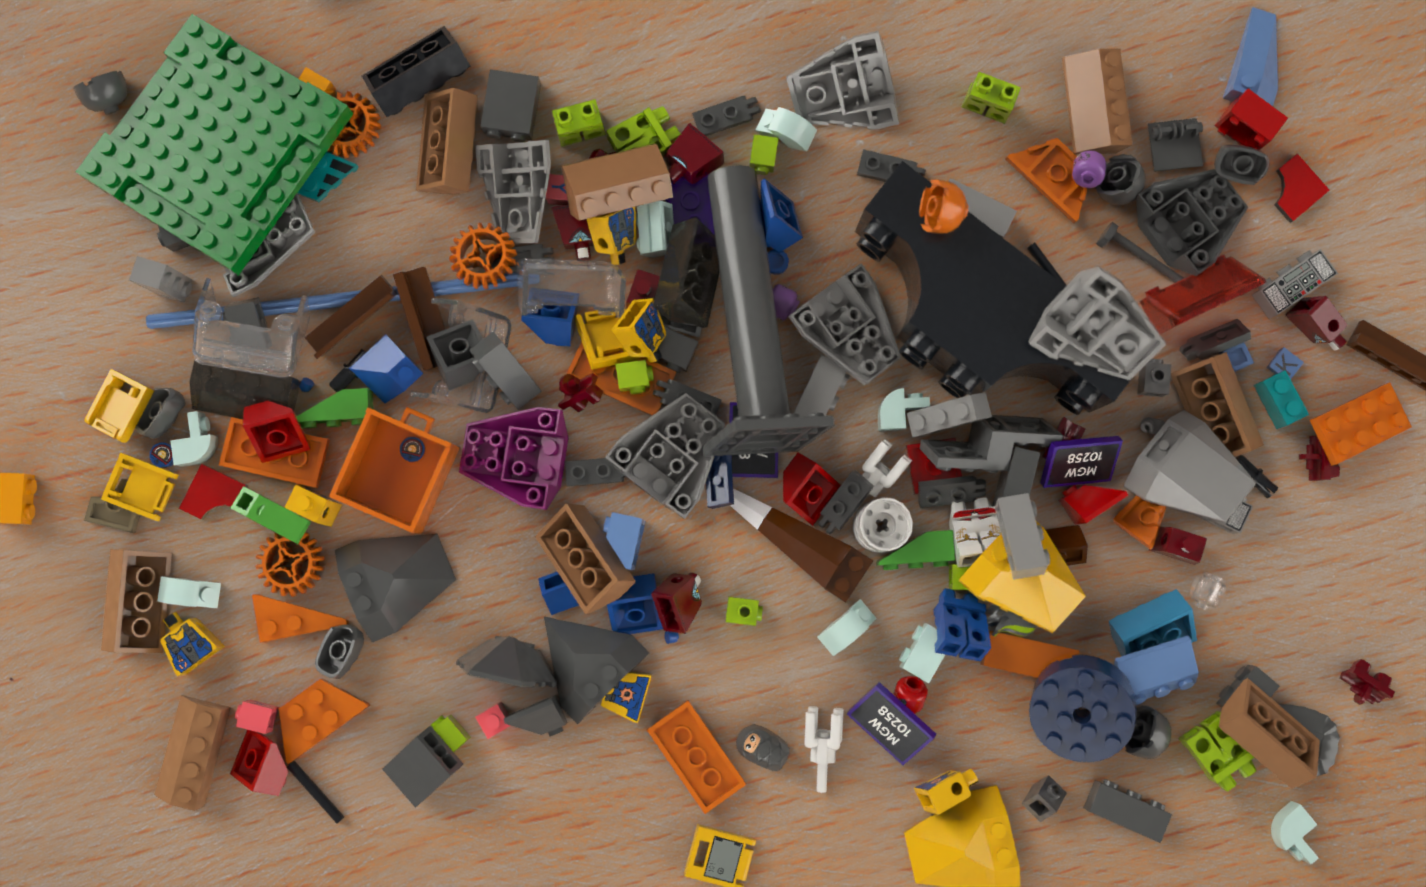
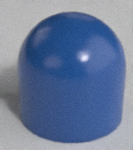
[299,377,314,392]
[664,631,679,644]

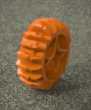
[328,91,382,158]
[449,222,517,290]
[255,532,325,597]

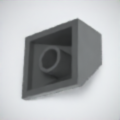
[426,319,483,391]
[503,695,568,736]

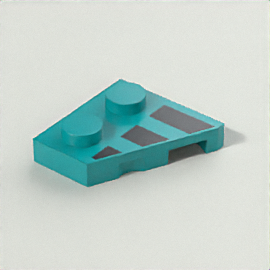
[298,152,359,203]

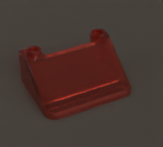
[1139,254,1267,335]

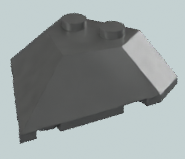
[544,616,649,724]

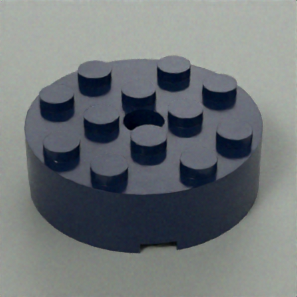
[1029,655,1137,762]

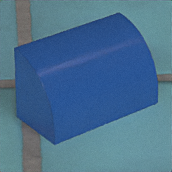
[538,572,579,615]

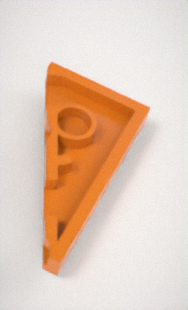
[1113,495,1166,550]
[252,594,349,643]

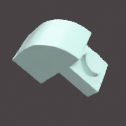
[756,107,817,152]
[878,388,930,431]
[171,411,218,467]
[157,576,221,608]
[817,599,877,656]
[1271,801,1318,864]

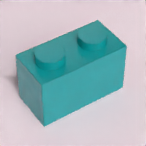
[1253,370,1309,429]

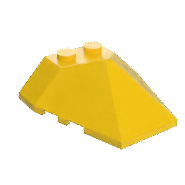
[958,521,1086,633]
[904,785,1021,887]

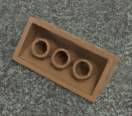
[1062,48,1132,154]
[416,87,478,195]
[561,144,673,221]
[1171,352,1264,457]
[535,503,636,614]
[101,549,172,653]
[1219,678,1320,789]
[154,695,231,811]

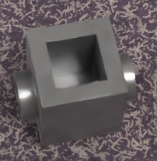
[1137,359,1171,397]
[1022,775,1067,822]

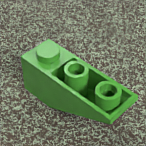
[296,388,374,429]
[231,486,311,544]
[876,530,955,570]

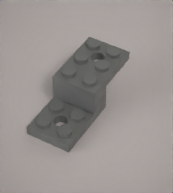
[920,415,1063,473]

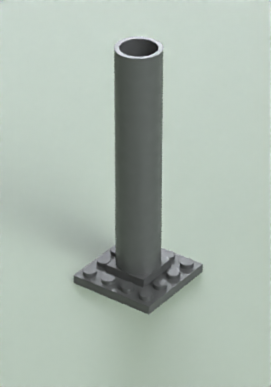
[703,165,835,457]

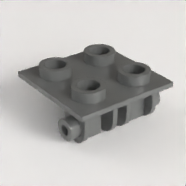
[1148,118,1203,172]

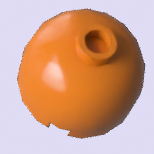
[919,180,968,233]

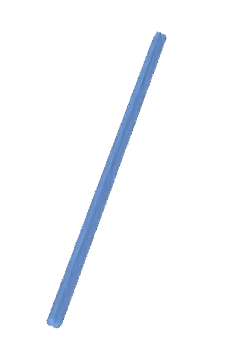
[146,270,540,329]

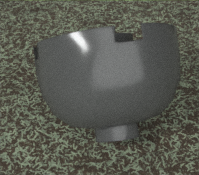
[73,71,128,115]
[1095,154,1146,205]
[1125,706,1172,759]

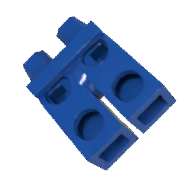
[933,588,991,661]

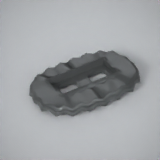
[1278,704,1340,776]

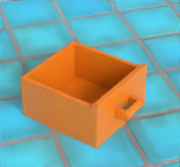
[329,407,460,534]

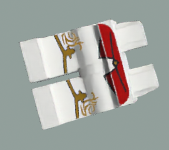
[949,497,1001,567]

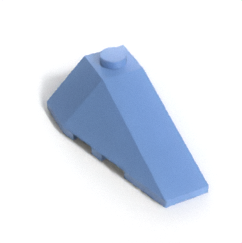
[1223,7,1278,106]

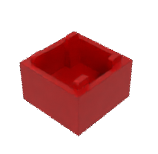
[1214,88,1288,150]

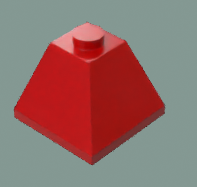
[243,401,311,463]
[783,452,841,526]
[1058,485,1129,525]
[230,729,288,796]

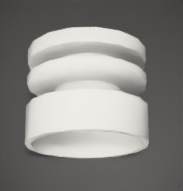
[853,498,913,553]

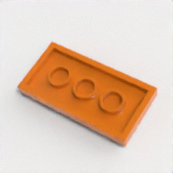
[566,341,677,416]
[1310,382,1412,466]
[219,417,330,488]
[647,700,747,814]

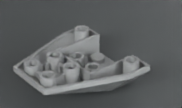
[223,193,315,297]
[788,263,901,385]
[605,393,725,519]
[1124,410,1256,523]

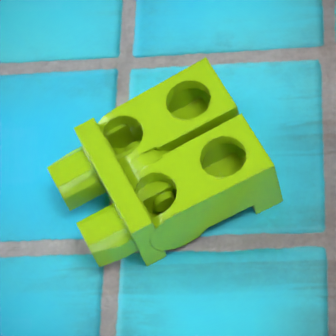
[961,72,1021,124]
[552,99,606,147]
[606,106,680,157]
[1178,711,1257,792]

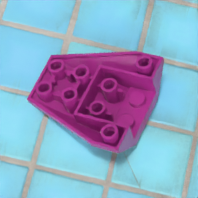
[459,407,569,510]

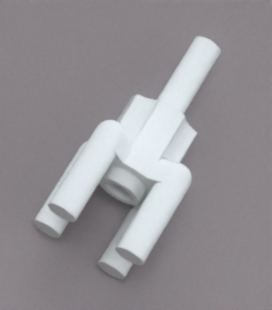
[854,439,912,513]
[804,706,844,793]

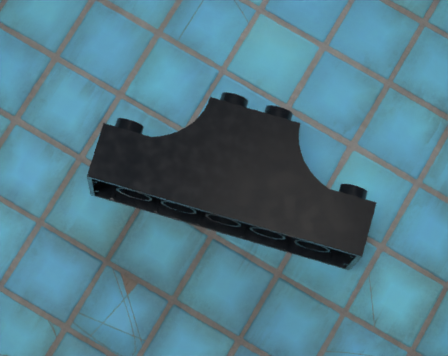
[855,161,1132,415]

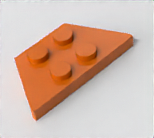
[1005,138,1087,223]
[279,678,370,764]

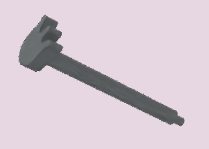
[1096,222,1195,292]

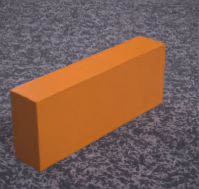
[980,630,1080,678]

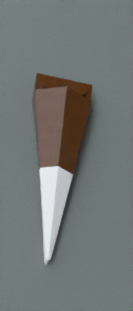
[705,483,873,603]

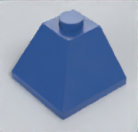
[760,178,803,253]
[521,288,579,347]
[349,334,423,403]
[607,573,663,634]

